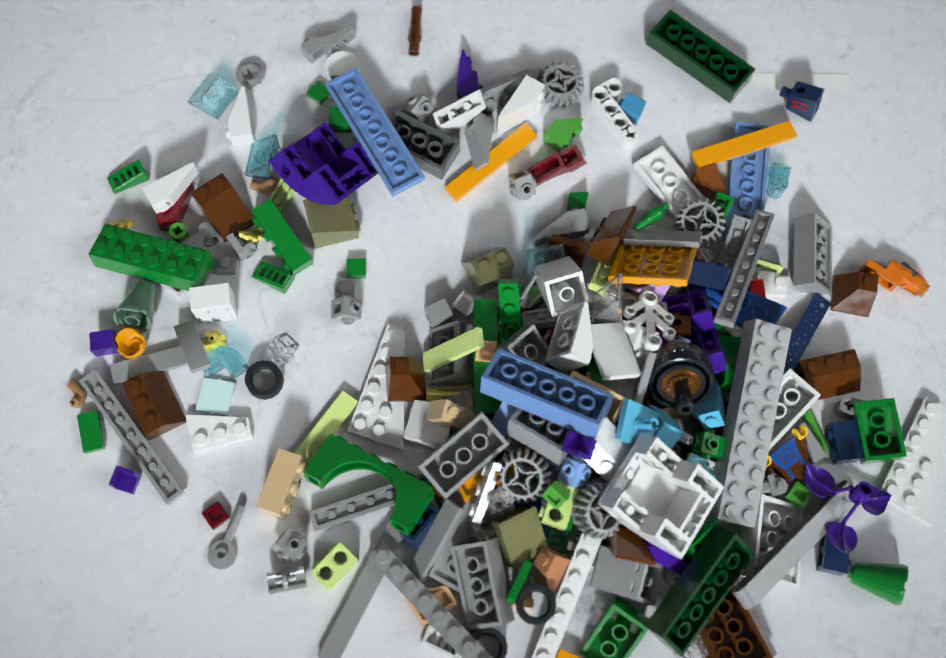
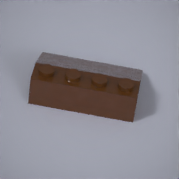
[695,580,777,658]

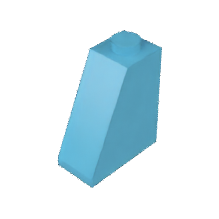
[691,380,725,429]

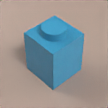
[618,93,647,124]

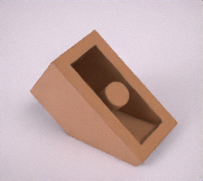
[533,546,571,594]

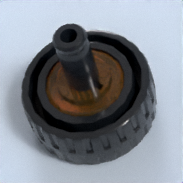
[647,342,715,415]

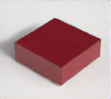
[201,501,230,530]

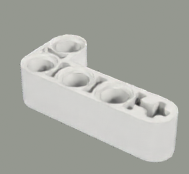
[590,78,639,150]

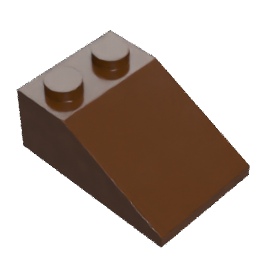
[190,173,254,243]

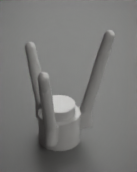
[519,267,542,311]

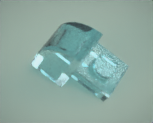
[203,346,249,380]

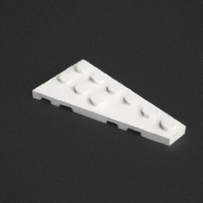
[348,325,406,451]
[879,397,944,527]

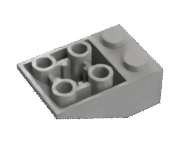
[589,545,664,606]

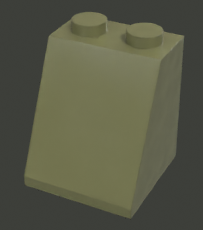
[303,198,361,249]
[461,247,514,295]
[488,504,548,570]

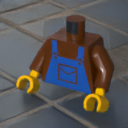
[765,425,811,486]

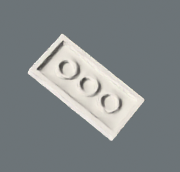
[633,146,705,220]

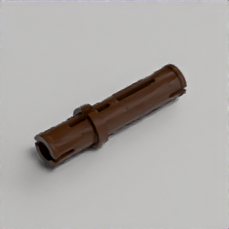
[408,6,422,57]

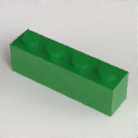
[251,199,313,276]

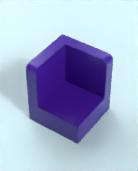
[89,329,119,357]
[561,431,597,461]
[109,465,141,495]

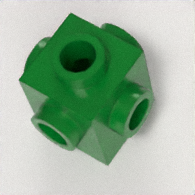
[692,429,726,460]

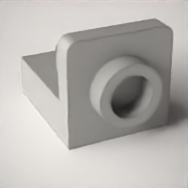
[226,233,257,261]

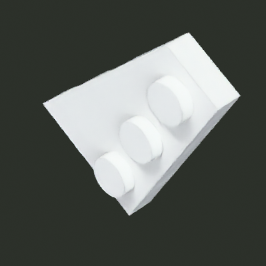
[185,414,253,453]
[469,460,502,524]

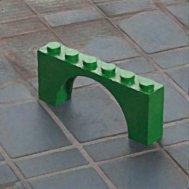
[303,434,434,536]

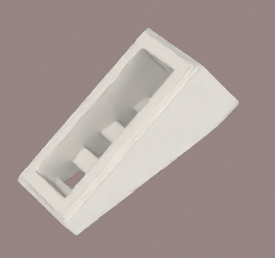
[420,623,462,658]

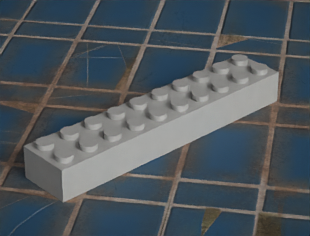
[708,319,792,528]

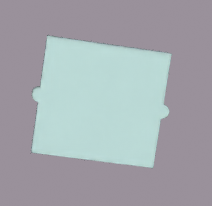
[195,378,236,416]

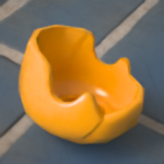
[115,328,147,359]

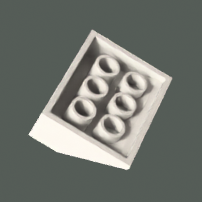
[740,494,806,588]

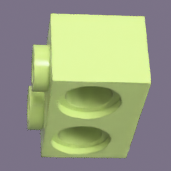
[539,481,579,531]
[310,542,359,592]

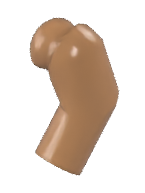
[250,177,278,194]
[67,379,86,408]

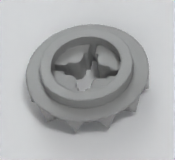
[236,62,264,88]

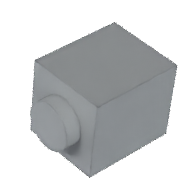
[424,298,455,328]

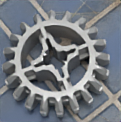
[537,61,584,108]
[674,197,726,248]
[495,448,551,504]
[572,482,622,539]

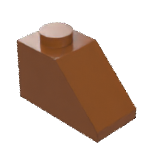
[691,164,727,204]

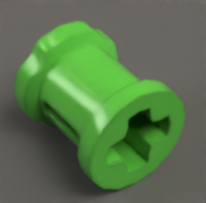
[169,223,189,243]

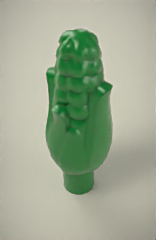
[634,202,670,230]

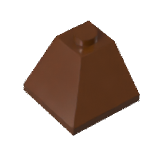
[830,272,879,317]
[385,356,426,402]
[605,524,656,566]

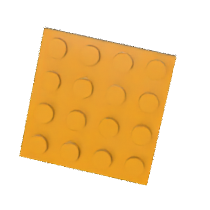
[608,237,698,287]

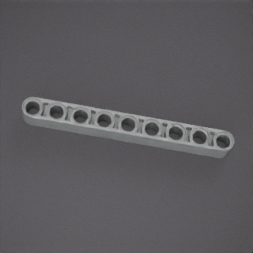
[732,480,855,610]

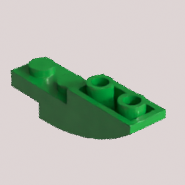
[498,279,522,342]

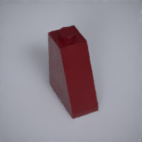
[155,182,195,232]

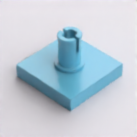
[615,399,659,446]

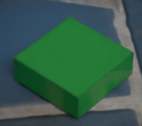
[307,81,330,105]
[346,258,366,279]

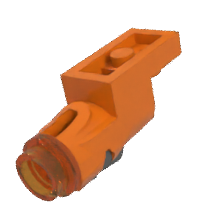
[859,259,930,297]

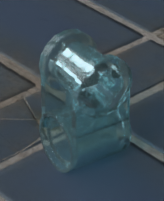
[767,162,791,199]

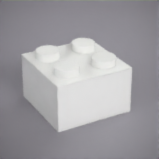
[189,283,237,324]

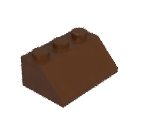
[587,206,637,265]
[794,349,861,400]
[122,371,187,440]

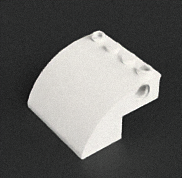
[597,433,724,559]

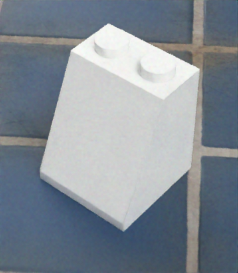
[533,256,589,317]
[403,400,458,450]

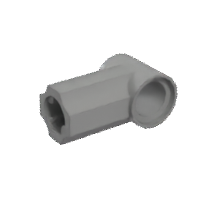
[180,222,221,248]

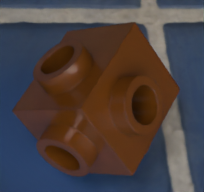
[662,313,691,340]

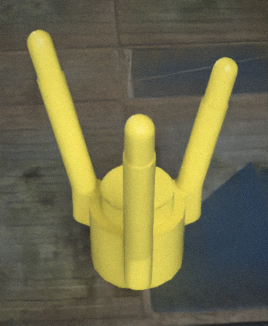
[426,384,473,402]

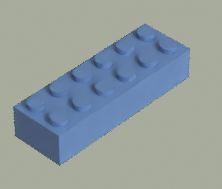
[480,348,614,440]

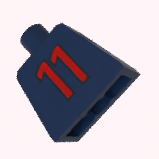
[779,81,825,122]

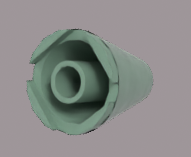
[113,280,156,334]

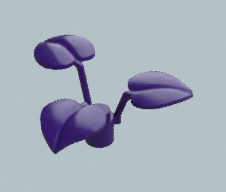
[804,463,892,554]

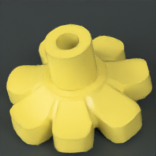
[110,219,134,229]
[238,230,263,245]
[201,330,227,354]

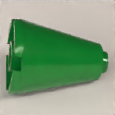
[847,562,909,605]

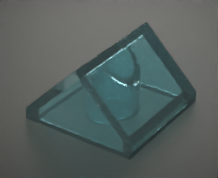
[188,73,238,119]
[245,134,280,180]
[524,244,565,285]

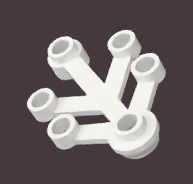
[623,290,676,352]

